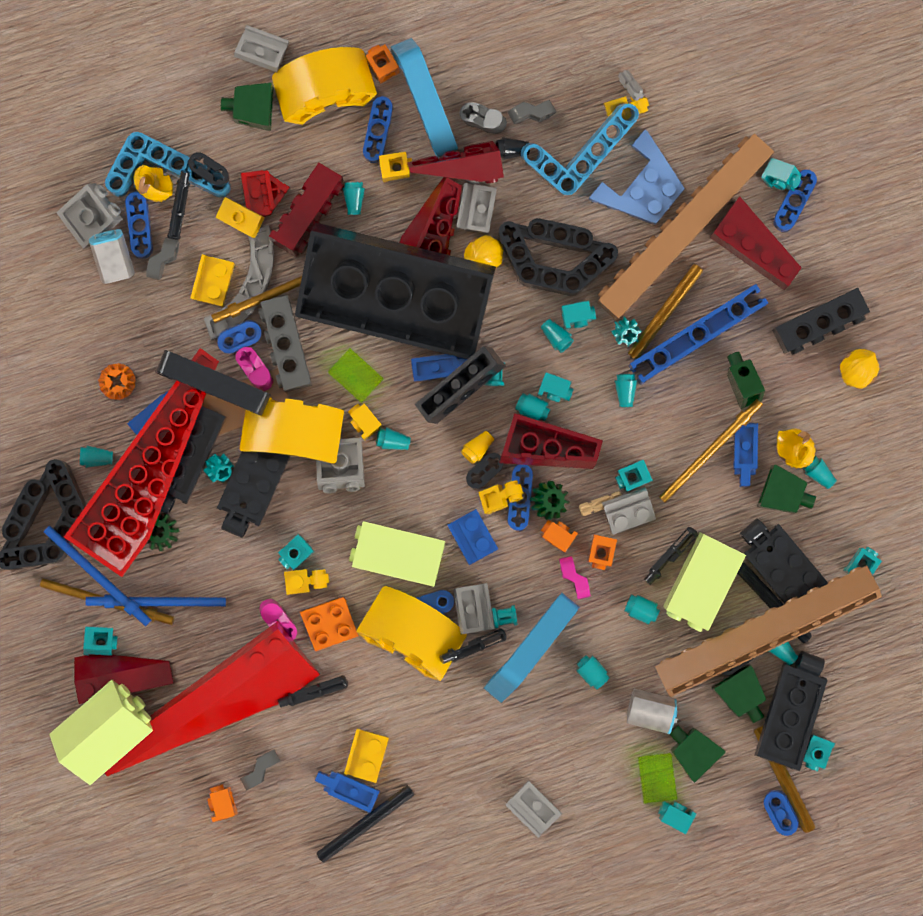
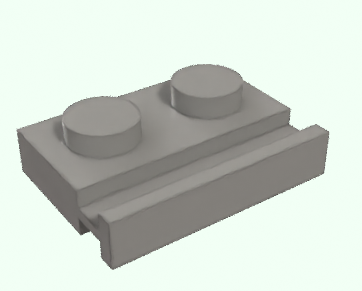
[234,25,289,72]
[456,183,497,234]
[602,487,656,535]
[453,583,495,634]
[505,780,562,838]

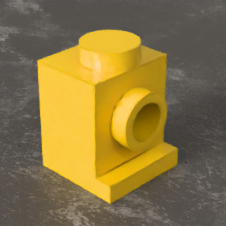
[379,152,412,183]
[348,403,383,440]

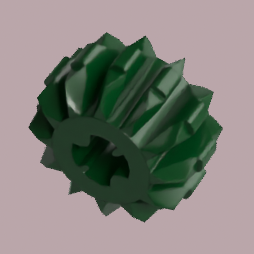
[529,481,570,520]
[146,513,180,551]

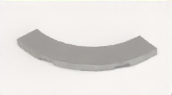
[204,225,274,340]

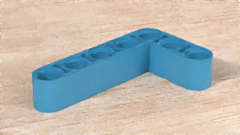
[390,38,458,158]
[521,103,639,195]
[105,132,231,198]
[483,593,580,703]

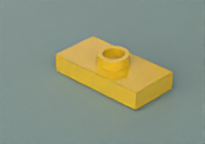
[215,197,265,238]

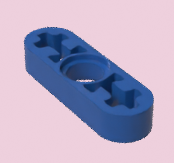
[363,96,393,163]
[773,170,817,232]
[125,192,153,259]
[508,465,533,531]

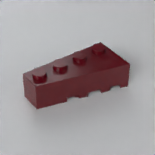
[269,162,344,258]
[710,196,802,290]
[499,413,603,469]

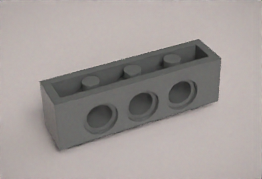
[258,295,313,392]

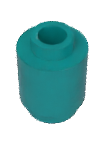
[515,393,551,421]
[624,594,660,625]
[576,655,610,690]

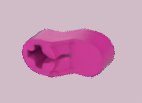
[236,347,273,391]
[559,556,591,599]
[259,599,297,640]

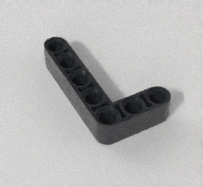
[155,350,271,416]

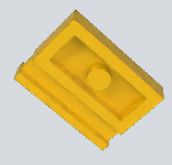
[190,254,235,307]
[344,728,389,783]

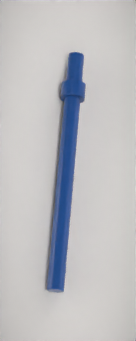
[44,526,152,627]
[86,594,226,608]

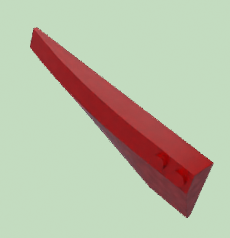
[64,348,219,577]
[105,621,320,776]

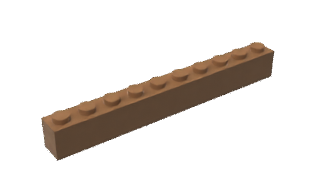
[597,133,774,321]
[655,566,882,698]

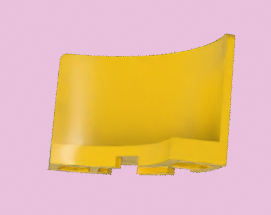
[272,47,377,125]
[240,397,344,464]
[356,586,467,681]

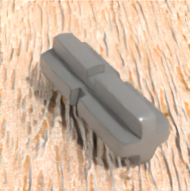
[618,70,644,101]

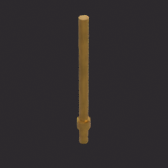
[211,276,302,324]
[659,399,763,503]
[40,578,175,625]

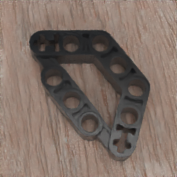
[498,218,618,296]
[0,459,87,570]

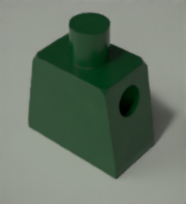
[220,83,274,131]
[727,352,765,409]
[757,464,816,513]
[711,664,766,723]
[669,725,726,783]

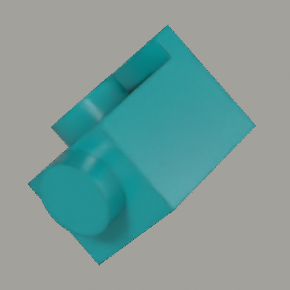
[761,158,802,191]
[561,301,596,331]
[537,373,574,403]
[615,460,653,492]
[278,534,315,570]
[843,547,882,575]
[83,627,118,655]
[803,734,835,771]
[658,801,696,834]

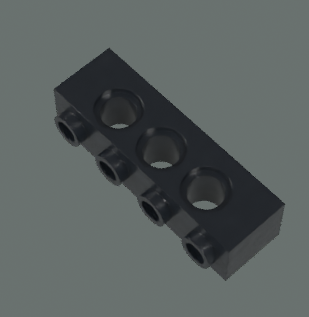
[772,288,870,355]
[414,346,506,424]

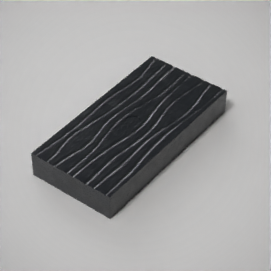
[294,223,496,359]

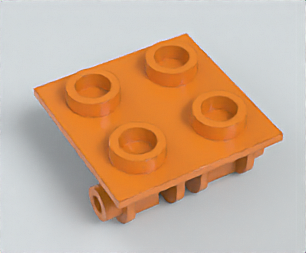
[300,597,359,651]

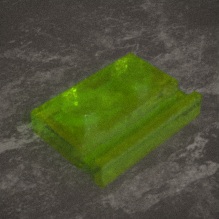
[328,348,384,403]
[637,752,677,804]

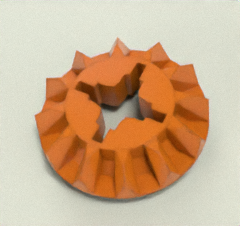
[98,363,136,400]

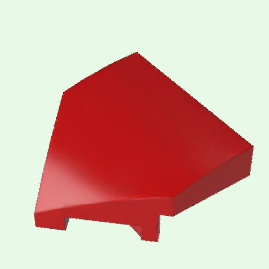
[240,170,290,217]

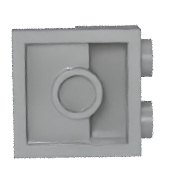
[56,183,123,249]
[316,438,365,494]

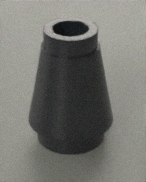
[496,137,530,160]

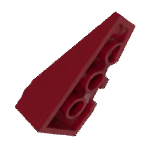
[407,141,504,183]
[399,177,462,255]
[74,654,174,704]

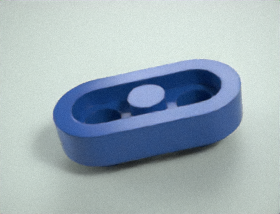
[217,320,262,354]
[416,590,454,614]
[764,790,799,836]

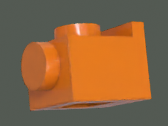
[366,44,400,84]
[541,520,578,553]
[588,535,617,570]
[208,784,238,822]

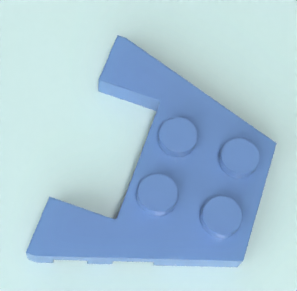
[589,130,685,225]

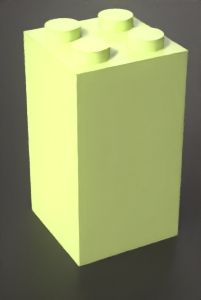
[349,521,445,587]
[663,532,746,632]
[49,680,153,785]

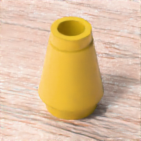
[461,431,494,464]

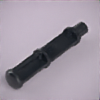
[167,170,190,240]
[644,527,698,585]
[440,628,507,664]
[278,675,348,708]

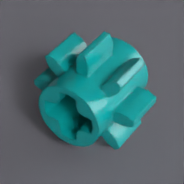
[611,316,642,347]
[203,454,234,482]

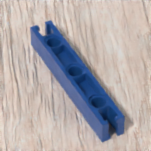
[628,284,768,385]

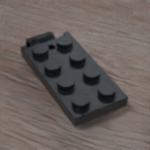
[161,406,227,514]
[217,451,291,538]
[740,518,828,604]
[754,651,828,771]

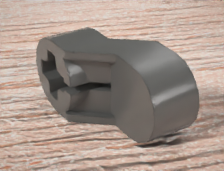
[508,100,556,124]
[460,102,507,134]
[146,237,180,280]
[240,749,280,791]

